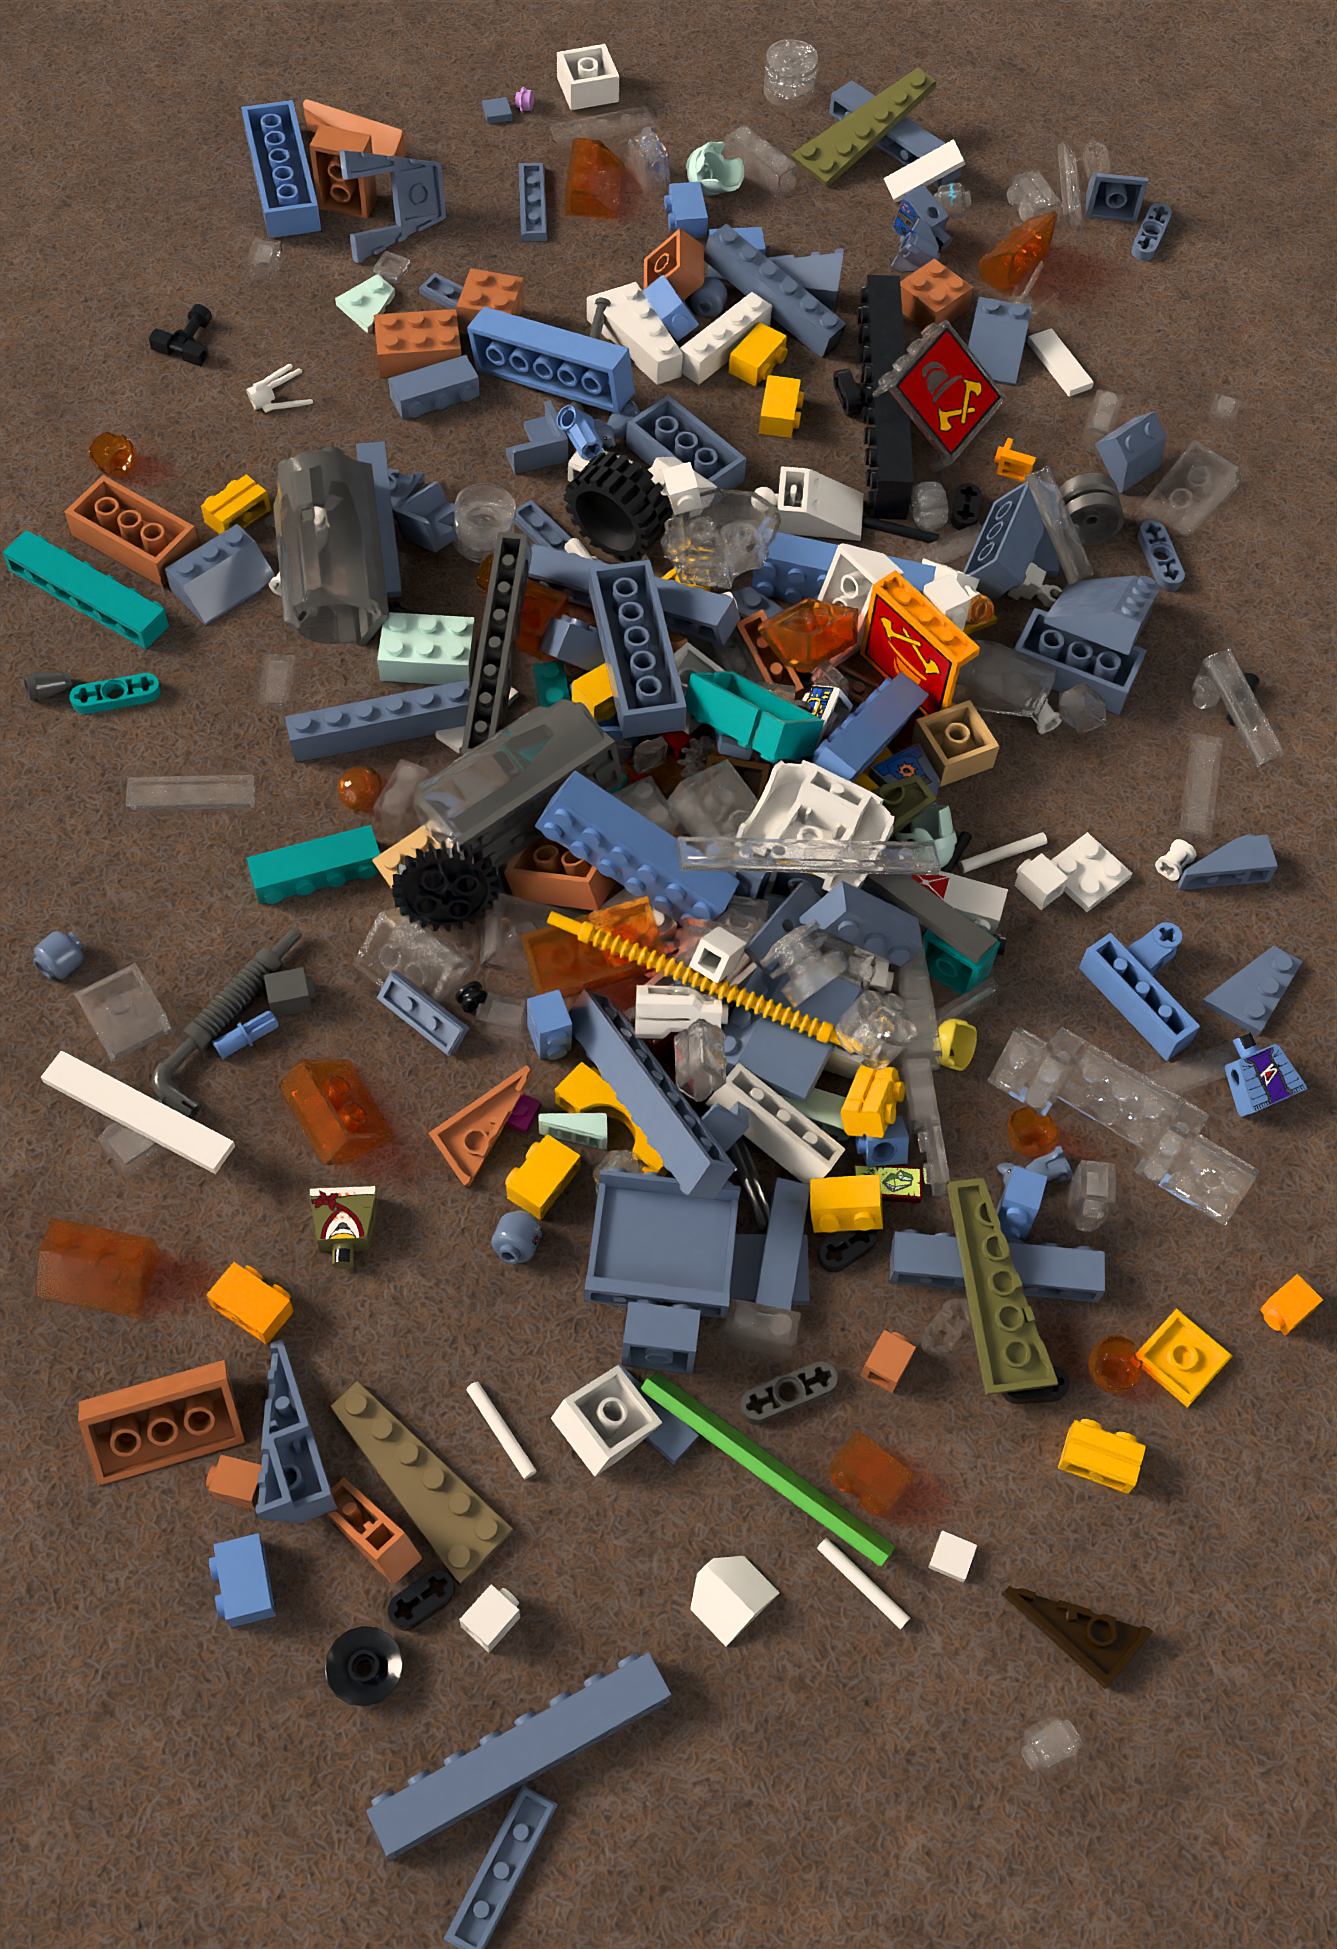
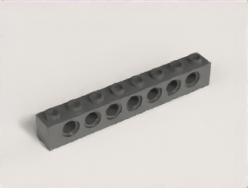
[461,532,532,772]

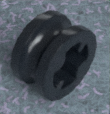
[455,981,489,1013]

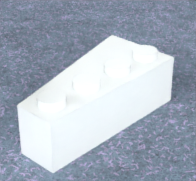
[587,282,683,385]

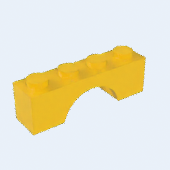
[555,1062,669,1177]

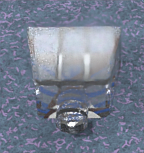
[625,127,670,196]

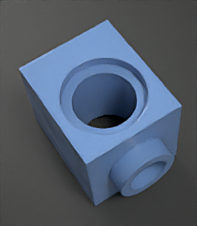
[856,1116,909,1167]

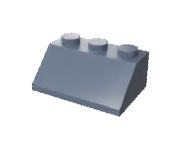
[165,524,276,625]
[799,880,923,966]

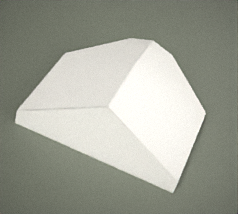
[690,1556,779,1647]

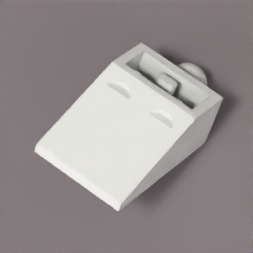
[752,466,864,541]

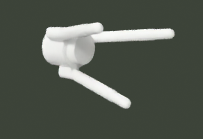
[246,364,313,413]

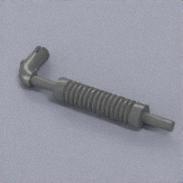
[151,928,302,1119]

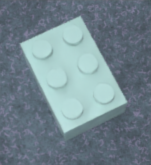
[377,612,476,686]

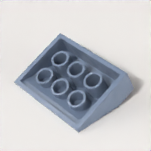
[1043,576,1161,655]
[707,954,863,1102]

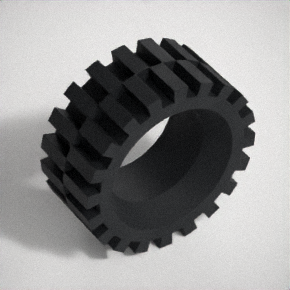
[564,452,673,562]

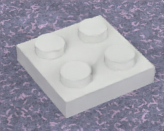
[1051,832,1132,912]

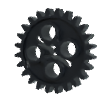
[392,841,500,932]

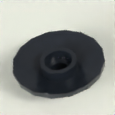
[325,1626,403,1707]

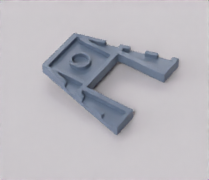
[339,150,447,263]

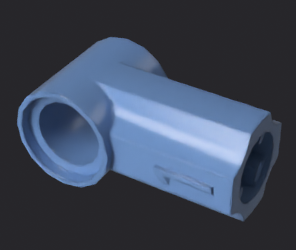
[557,405,603,461]

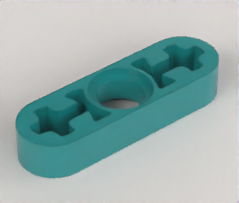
[69,673,161,714]

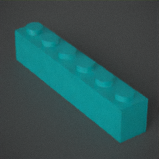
[2,530,169,650]

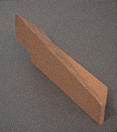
[303,99,406,157]

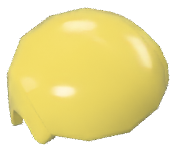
[932,1018,977,1071]

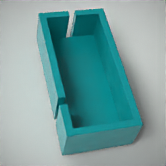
[684,671,824,762]

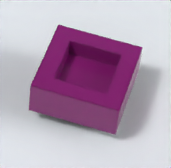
[505,1094,541,1134]

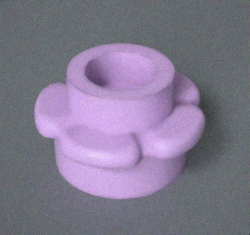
[515,87,534,113]

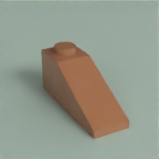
[326,1477,423,1585]

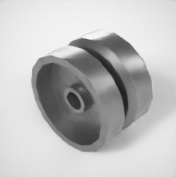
[1055,473,1124,545]

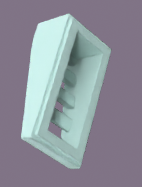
[539,1113,607,1150]

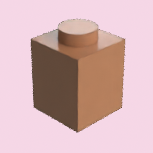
[861,1330,916,1394]
[206,1455,262,1510]

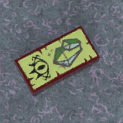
[852,1164,922,1203]

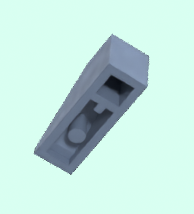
[1178,834,1278,890]

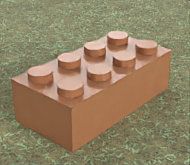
[64,475,199,587]

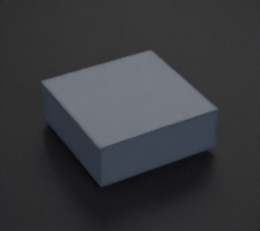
[482,97,512,124]

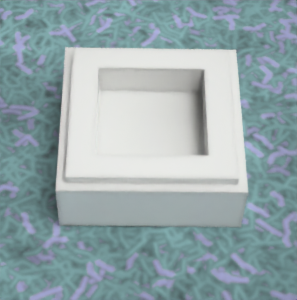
[928,1531,977,1583]

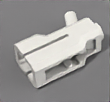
[635,985,728,1052]

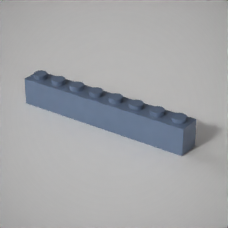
[527,544,741,645]
[568,989,736,1200]
[366,1652,671,1861]

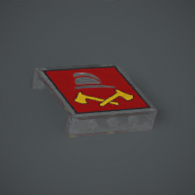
[872,319,1007,473]

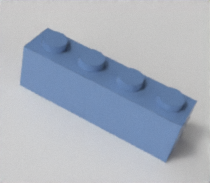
[1079,933,1200,1061]

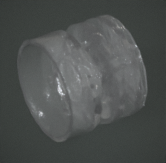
[763,39,818,109]
[453,483,516,563]
[759,920,850,1008]

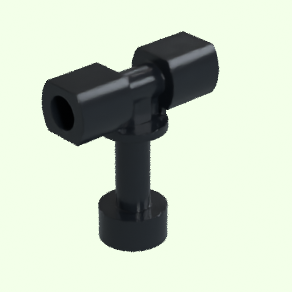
[149,304,212,367]

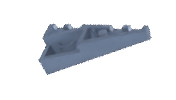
[707,249,844,310]
[255,1339,338,1523]

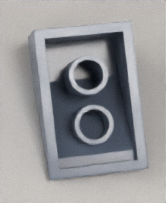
[967,297,1032,386]

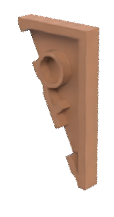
[428,1065,533,1188]

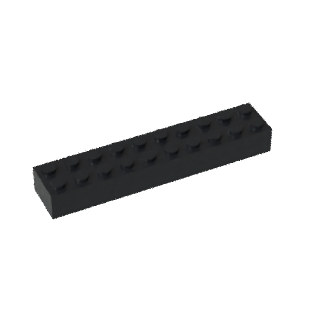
[857,275,914,520]

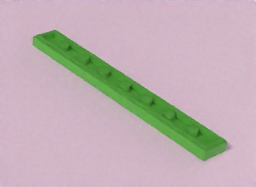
[640,1372,896,1566]

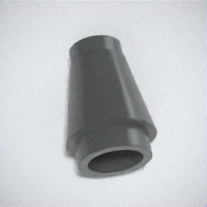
[24,671,72,701]

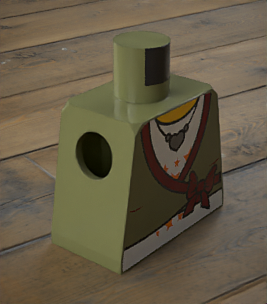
[309,1186,379,1269]

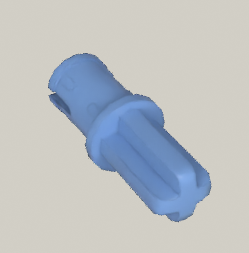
[212,1011,279,1060]

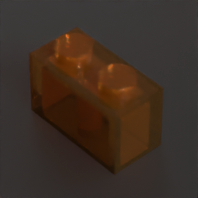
[827,1429,916,1519]

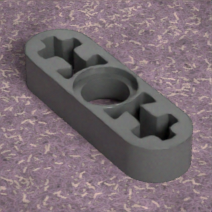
[739,1361,838,1425]

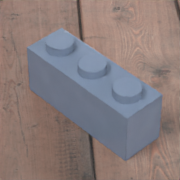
[388,355,480,420]

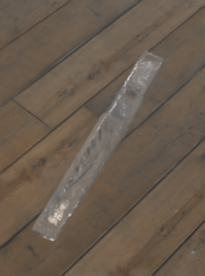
[898,923,950,1196]

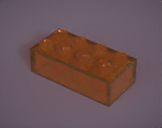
[520,896,668,999]

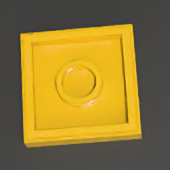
[1132,1308,1232,1408]

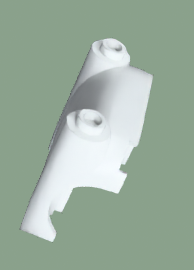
[734,760,895,892]

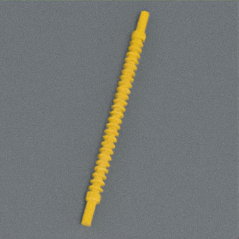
[547,911,865,1054]

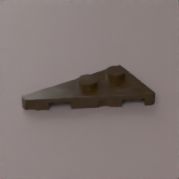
[1002,1586,1153,1689]

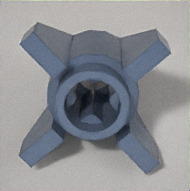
[891,218,940,272]

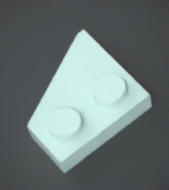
[335,274,395,334]

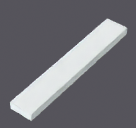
[41,1051,235,1174]

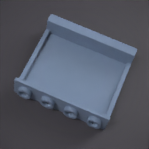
[584,1168,741,1319]

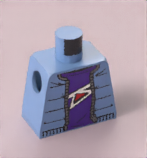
[1225,1032,1307,1117]

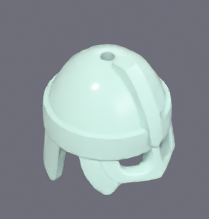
[686,142,744,196]
[895,805,957,870]

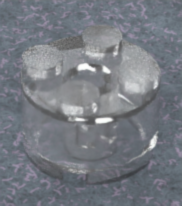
[835,990,918,1070]

